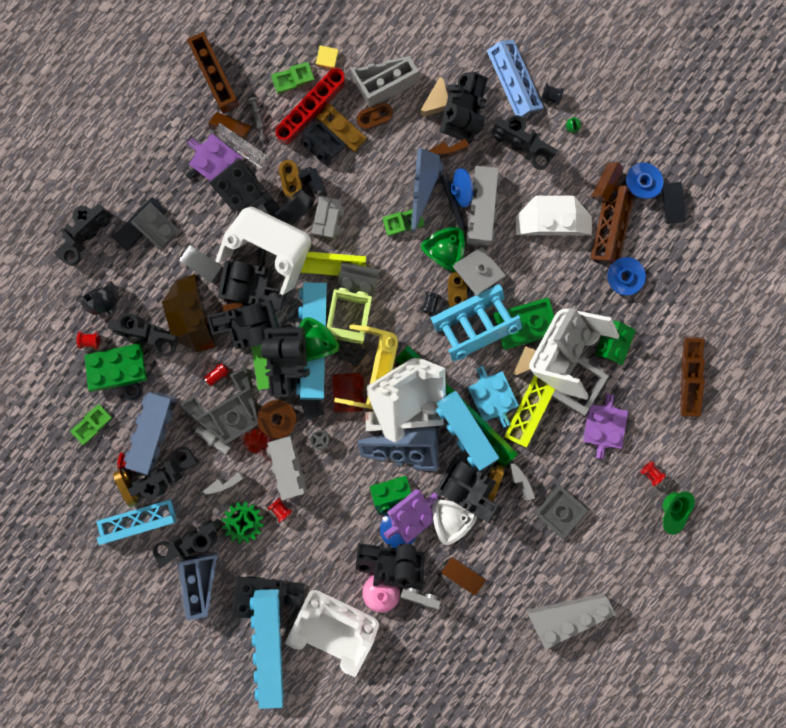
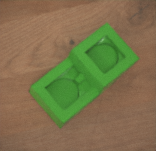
[271,62,314,94]
[382,209,425,236]
[70,404,112,446]

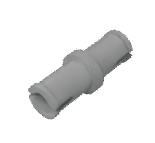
[194,424,232,455]

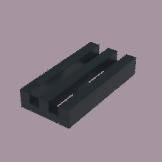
[335,341,367,367]

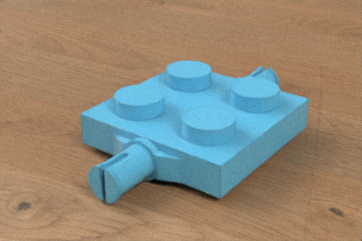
[468,366,519,428]

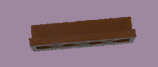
[590,186,634,264]

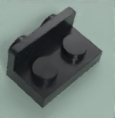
[300,119,346,166]
[298,167,328,197]

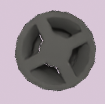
[310,430,330,450]

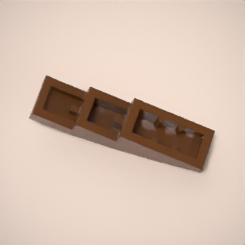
[680,336,705,417]

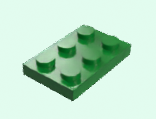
[493,297,554,350]
[84,343,147,393]

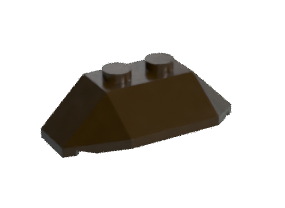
[162,274,215,352]

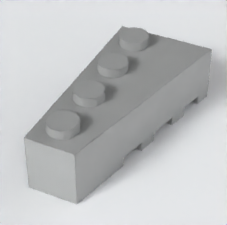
[466,166,501,247]
[526,593,616,650]

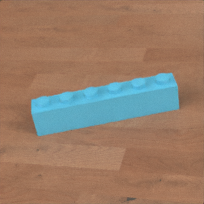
[296,282,327,400]
[250,589,284,709]

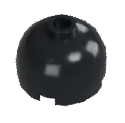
[79,280,119,316]

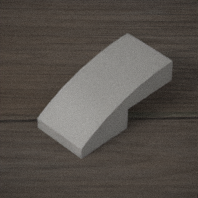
[509,463,535,500]
[203,472,245,494]

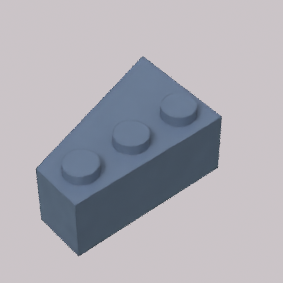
[176,551,218,621]

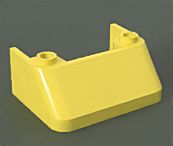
[334,325,398,410]

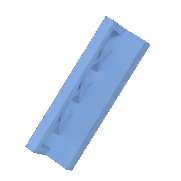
[487,40,544,117]

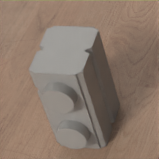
[312,196,345,240]

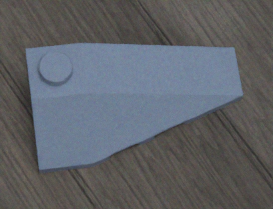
[411,148,443,234]
[357,427,439,471]

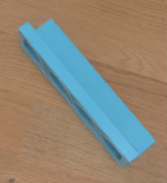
[96,499,177,545]

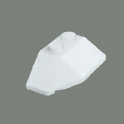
[516,196,592,235]

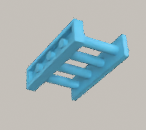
[431,284,522,362]

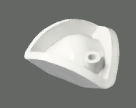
[432,500,477,545]

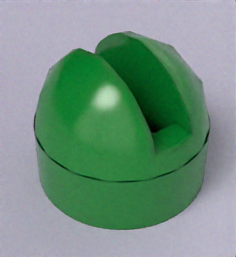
[566,117,581,133]

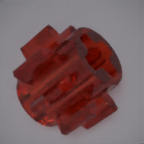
[243,429,268,453]

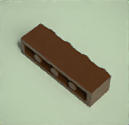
[186,31,240,114]

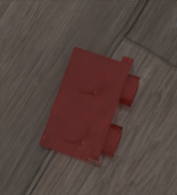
[333,373,365,413]

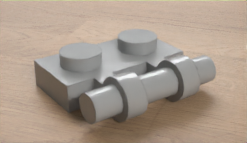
[400,588,441,610]

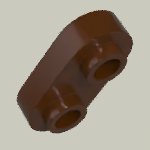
[356,103,393,130]

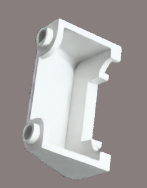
[367,358,446,443]
[285,590,379,677]

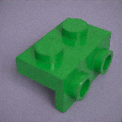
[595,321,636,365]
[369,476,411,514]

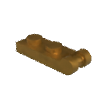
[315,103,367,153]

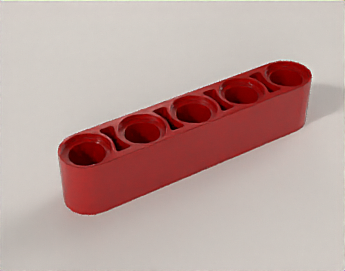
[275,68,345,145]

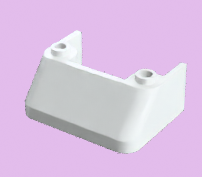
[216,207,311,295]
[529,309,619,400]

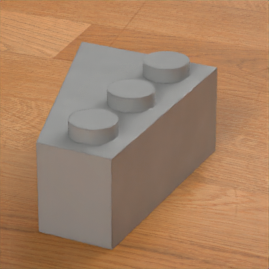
[350,56,420,107]
[266,436,307,500]

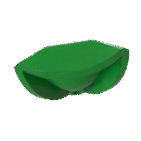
[421,227,465,272]
[299,317,339,361]

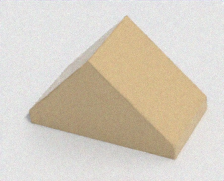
[420,77,448,116]
[514,346,536,375]

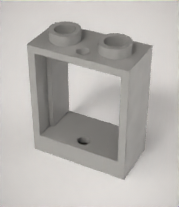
[552,355,609,416]

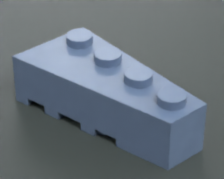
[124,392,179,475]

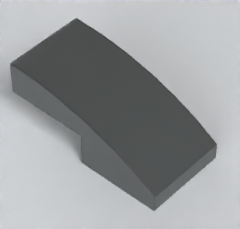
[179,245,223,283]

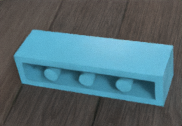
[436,390,499,471]

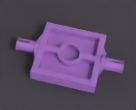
[187,134,243,181]
[583,394,628,459]
[383,489,439,543]

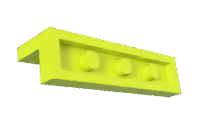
[300,252,367,276]
[504,375,555,448]

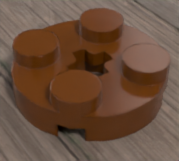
[257,400,296,439]

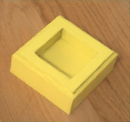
[316,46,339,69]

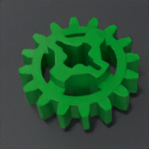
[222,501,264,544]

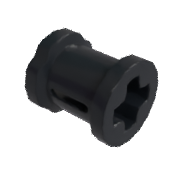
[541,83,564,105]
[420,291,442,314]

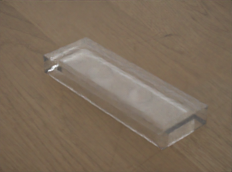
[214,123,268,168]

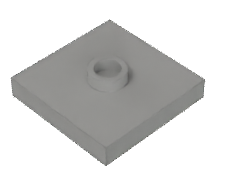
[453,247,506,296]

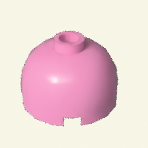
[362,575,401,613]

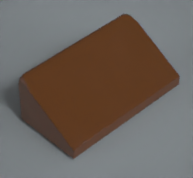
[208,112,252,143]
[591,162,624,202]

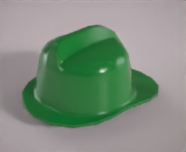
[662,491,695,535]

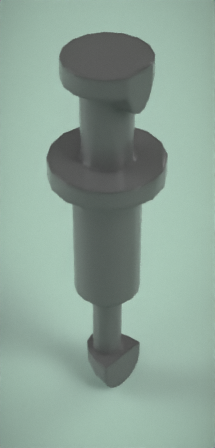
[248,97,267,143]

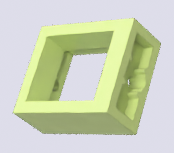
[327,288,372,345]

